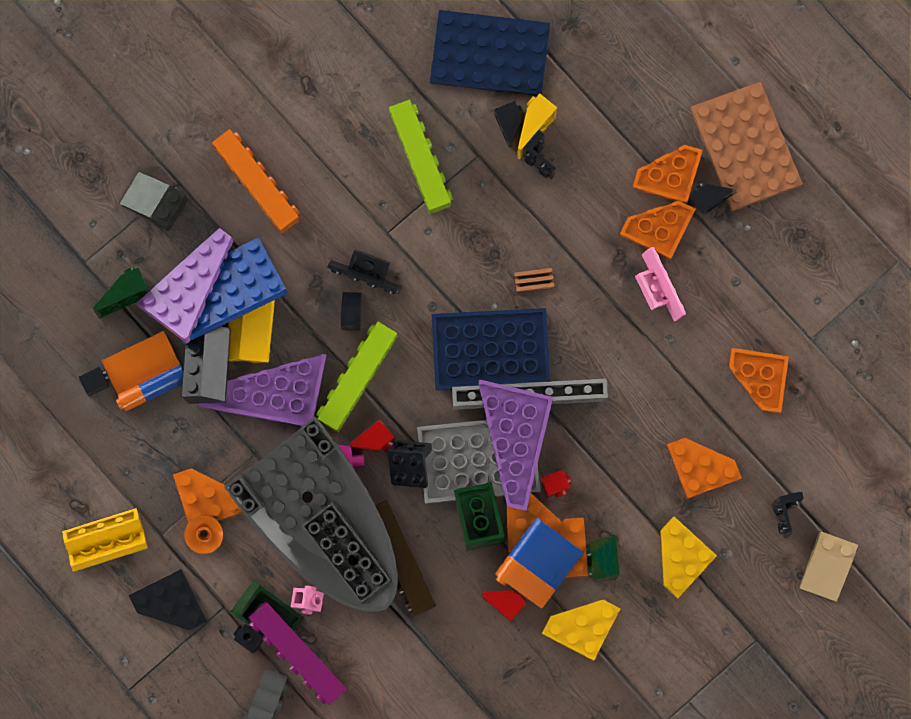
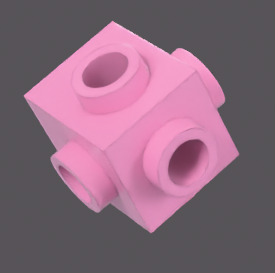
[291,586,324,615]

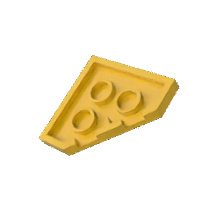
[660,517,717,599]
[542,600,621,661]

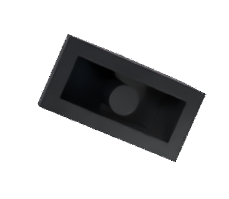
[494,101,524,148]
[690,183,737,214]
[341,292,362,331]

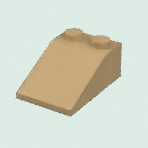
[799,532,858,602]

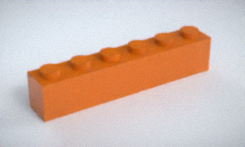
[212,129,300,234]

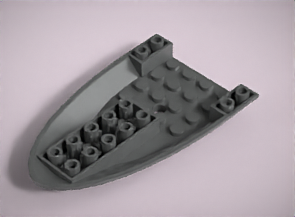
[224,417,398,612]

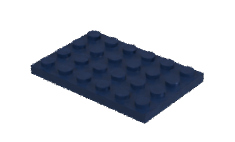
[430,10,550,96]
[432,308,551,391]

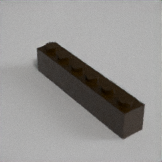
[375,500,436,616]

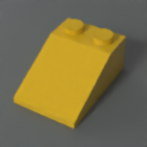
[517,94,557,160]

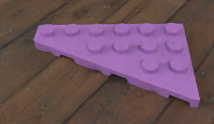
[198,354,327,427]
[478,379,553,511]

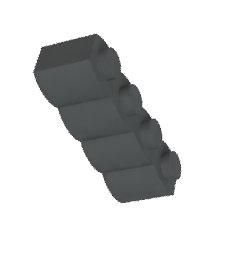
[246,669,291,719]

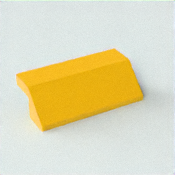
[228,300,275,364]
[62,508,148,572]

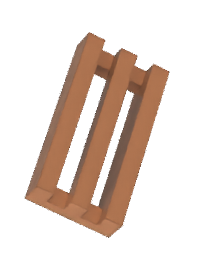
[514,268,555,292]

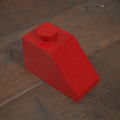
[350,420,395,452]
[481,590,526,622]

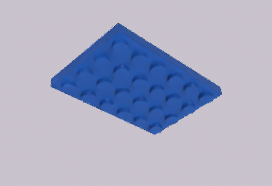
[181,237,288,344]

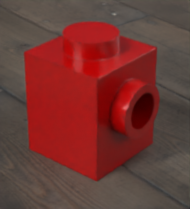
[541,470,571,498]

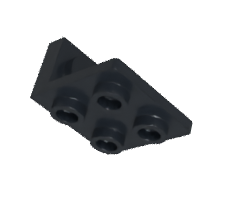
[523,130,556,179]
[387,440,433,488]
[773,491,804,538]

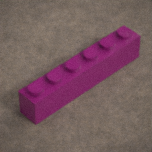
[248,602,347,705]

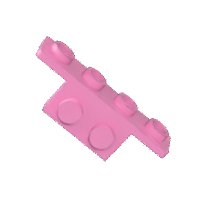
[635,247,686,322]

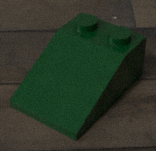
[93,267,149,319]
[454,482,504,551]
[586,535,620,582]
[230,580,304,636]

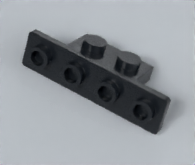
[327,249,402,294]

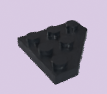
[129,569,207,631]

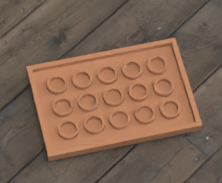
[690,82,803,211]

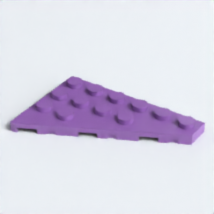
[137,228,234,343]

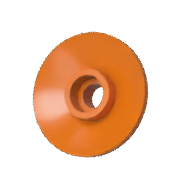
[184,515,223,554]

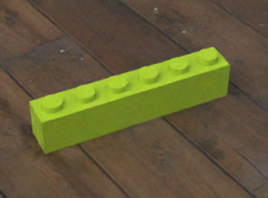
[389,99,453,214]
[317,322,398,433]

